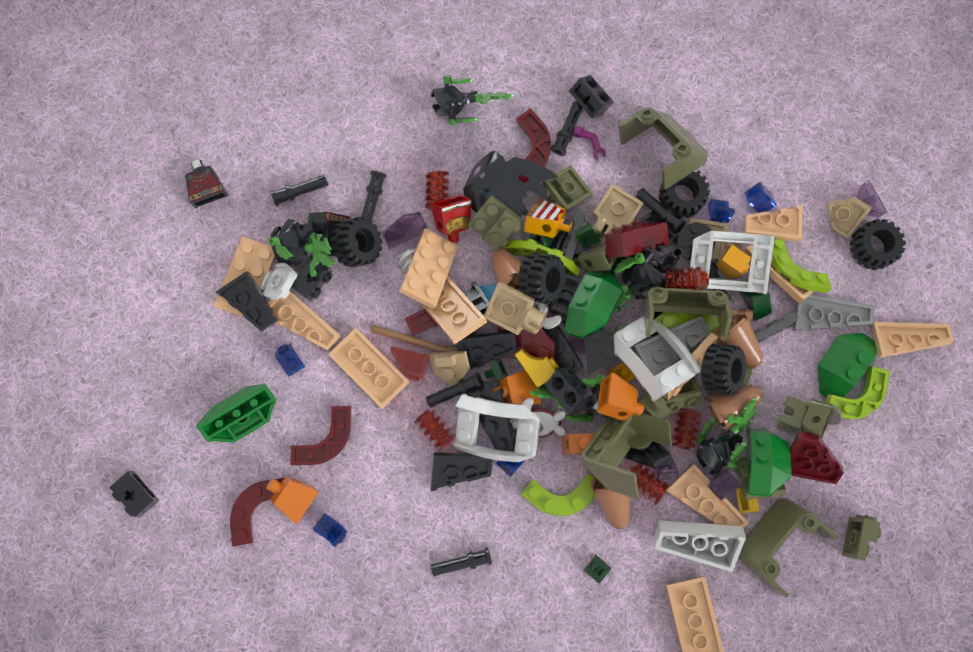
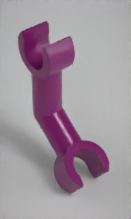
[572,126,606,160]

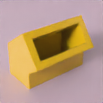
[736,488,760,513]

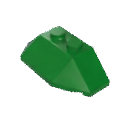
[564,271,623,339]
[817,333,877,398]
[196,384,276,442]
[746,427,791,497]

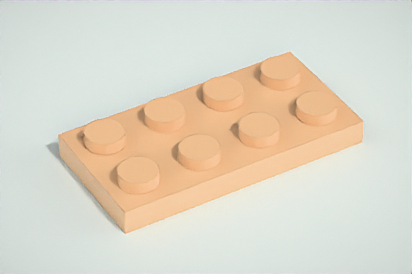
[399,228,458,309]
[214,236,275,318]
[419,275,487,344]
[328,328,410,410]
[665,576,724,652]

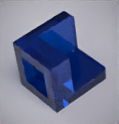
[744,182,777,213]

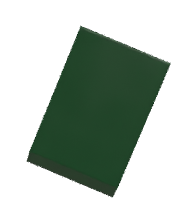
[739,291,772,321]

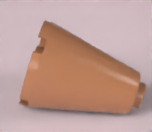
[491,248,523,291]
[714,313,764,368]
[704,384,763,432]
[591,478,630,529]

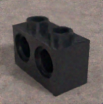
[569,75,614,119]
[545,366,594,415]

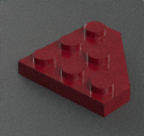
[498,325,556,361]
[790,432,844,484]

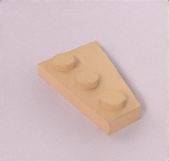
[744,205,803,242]

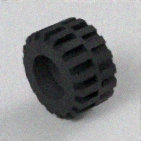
[659,170,710,219]
[330,216,383,267]
[850,219,906,270]
[518,253,566,304]
[701,344,746,396]

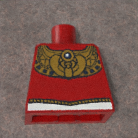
[431,195,472,243]

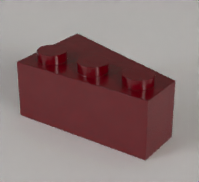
[604,220,669,257]

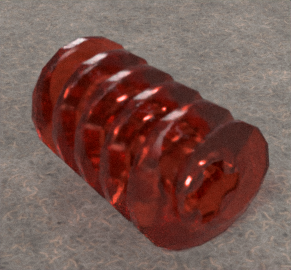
[425,171,449,211]
[665,266,709,290]
[671,408,703,451]
[414,410,456,452]
[630,463,668,505]

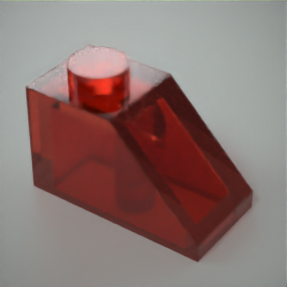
[390,346,429,382]

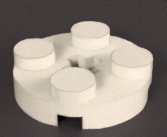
[261,263,297,300]

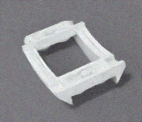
[689,231,775,294]
[613,316,701,402]
[452,394,540,462]

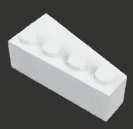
[653,520,746,572]

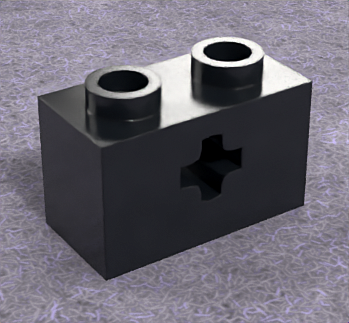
[291,254,333,301]
[550,273,582,319]
[109,471,159,517]

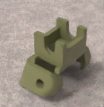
[777,395,842,439]

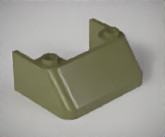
[618,108,707,190]
[643,287,732,342]
[582,413,672,499]
[738,498,838,598]

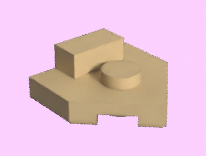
[827,197,872,239]
[429,351,470,386]

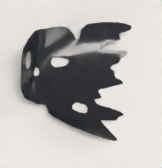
[463,151,557,217]

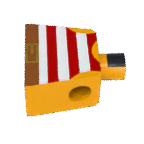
[524,198,573,238]

